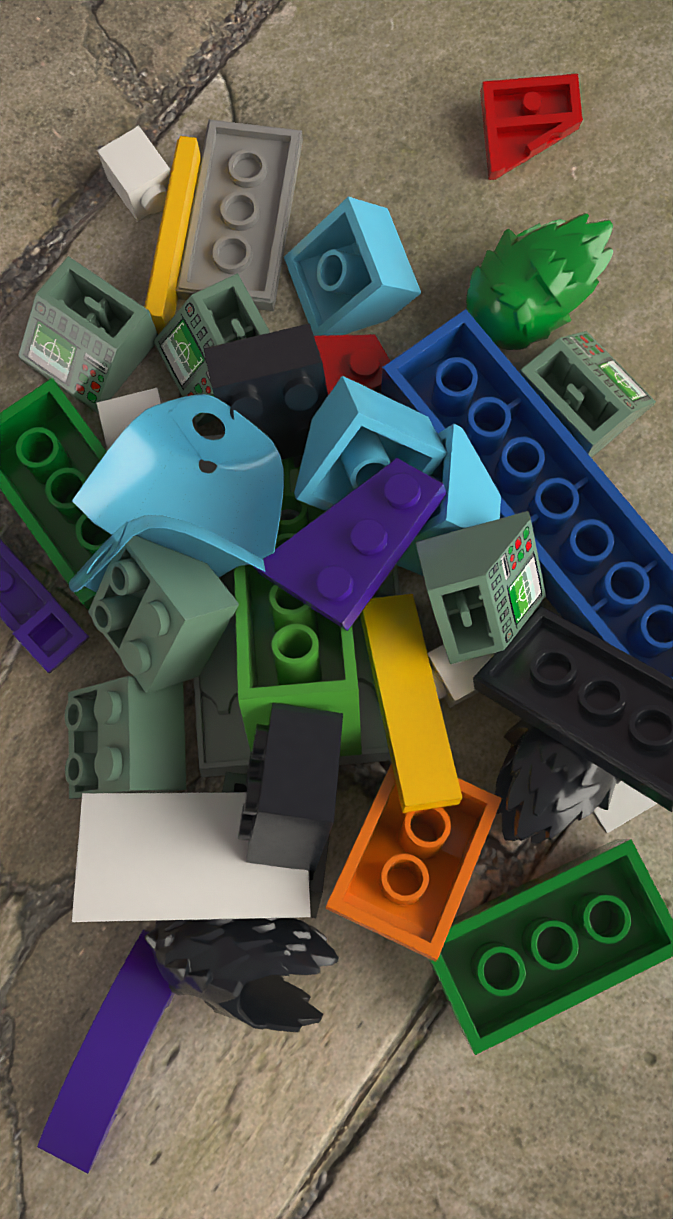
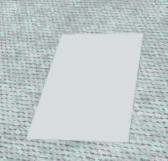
[72,792,311,922]

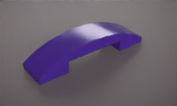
[0,539,90,674]
[37,929,175,1174]

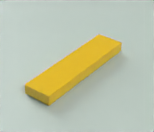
[144,136,201,335]
[360,594,462,813]

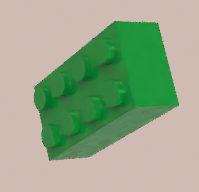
[0,378,112,610]
[428,839,673,1055]

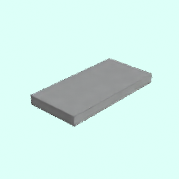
[176,119,303,311]

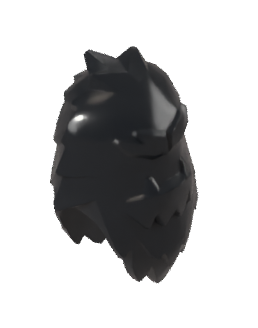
[494,719,620,844]
[145,918,339,1032]

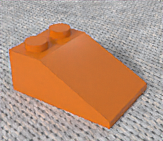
[325,763,502,962]

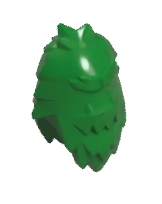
[466,213,614,350]

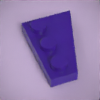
[253,458,447,631]

